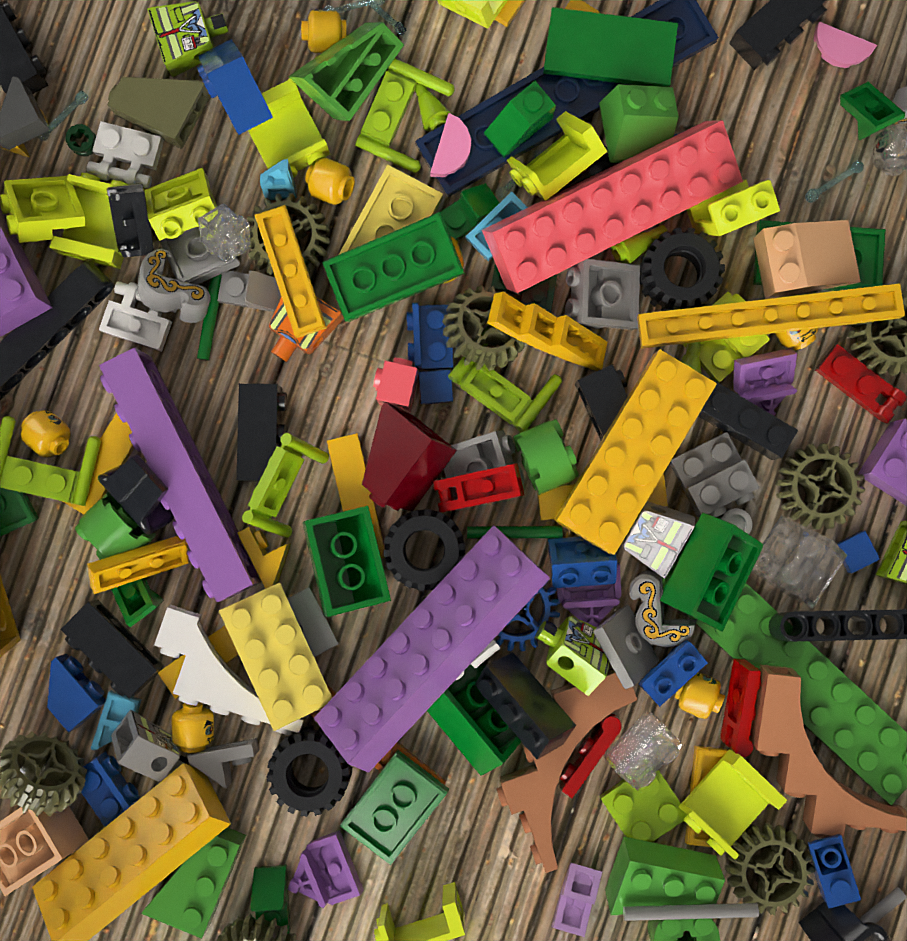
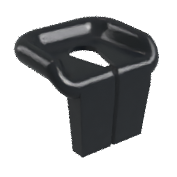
[98,454,174,535]
[798,901,892,941]

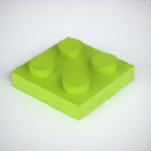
[599,760,687,842]

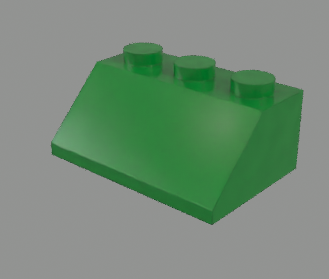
[302,506,391,617]
[660,512,764,632]
[427,663,521,776]

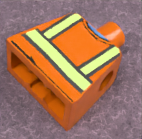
[269,296,344,362]

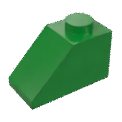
[484,81,556,158]

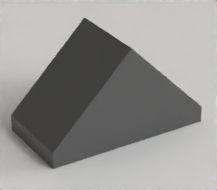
[0,76,50,150]

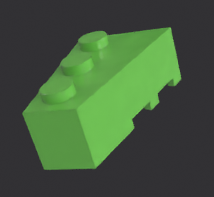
[141,827,247,939]

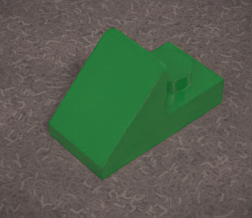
[840,82,905,140]
[441,183,499,241]
[111,578,164,627]
[251,865,291,934]

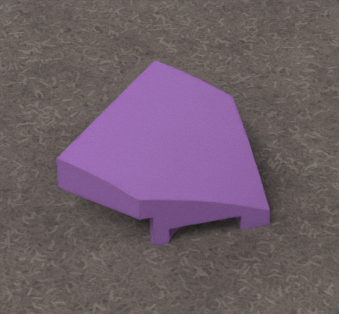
[733,348,798,416]
[556,562,621,627]
[287,830,364,908]

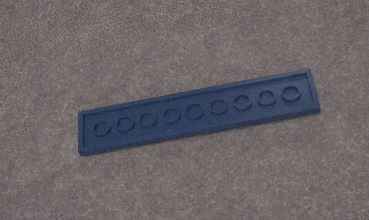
[415,0,719,198]

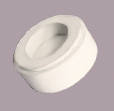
[719,508,753,534]

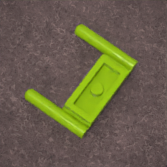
[355,58,455,173]
[448,327,562,432]
[0,416,101,506]
[242,433,329,538]

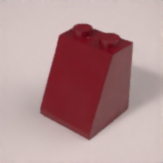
[362,402,457,511]

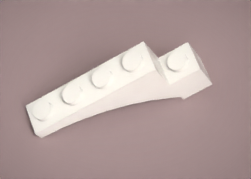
[154,605,303,735]

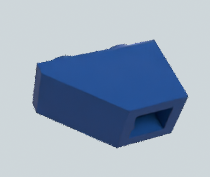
[47,654,106,733]
[808,834,861,908]

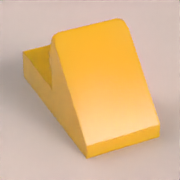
[237,527,291,589]

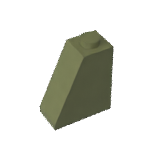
[107,77,210,149]

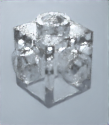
[198,203,251,263]

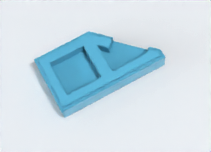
[260,159,297,200]
[91,690,142,750]

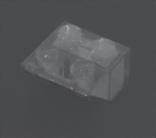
[751,515,847,609]
[603,709,683,791]

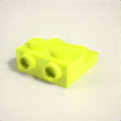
[144,168,220,241]
[0,176,85,243]
[682,291,770,383]

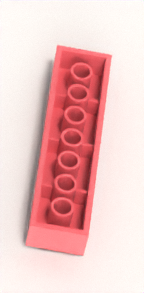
[482,120,743,293]

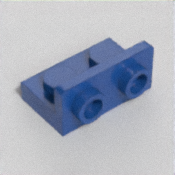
[407,303,453,370]
[548,537,617,588]
[638,640,708,707]
[81,751,140,827]

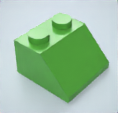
[599,84,679,163]

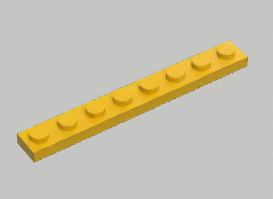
[637,283,905,349]

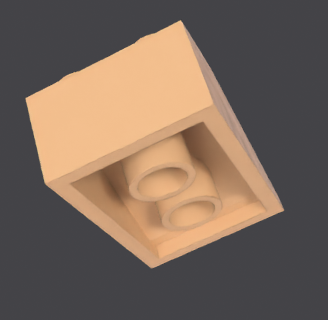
[753,220,861,299]
[0,805,89,896]

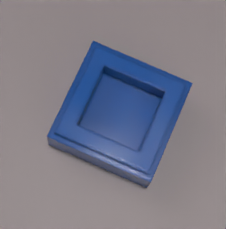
[419,370,453,405]
[834,531,880,573]

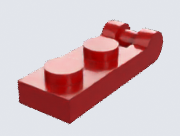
[815,344,907,424]
[433,463,525,513]
[720,659,761,758]
[559,713,622,799]

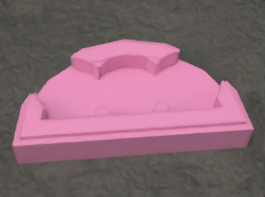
[814,22,877,68]
[430,113,471,178]

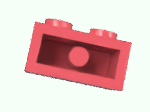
[374,357,419,413]

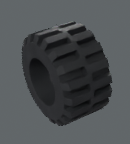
[640,227,725,311]
[384,509,465,591]
[267,727,352,817]

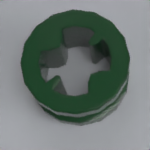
[66,124,96,157]

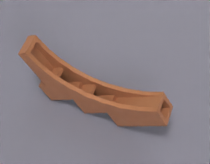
[749,664,907,838]
[496,669,638,873]

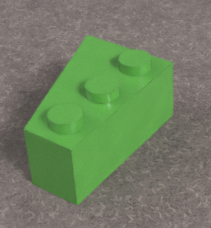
[288,22,404,121]
[605,836,725,915]

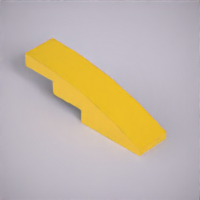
[487,291,608,371]

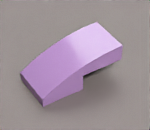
[551,862,602,937]

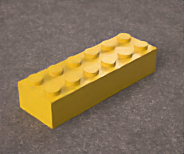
[554,349,717,555]
[32,763,231,941]

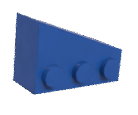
[197,39,273,135]

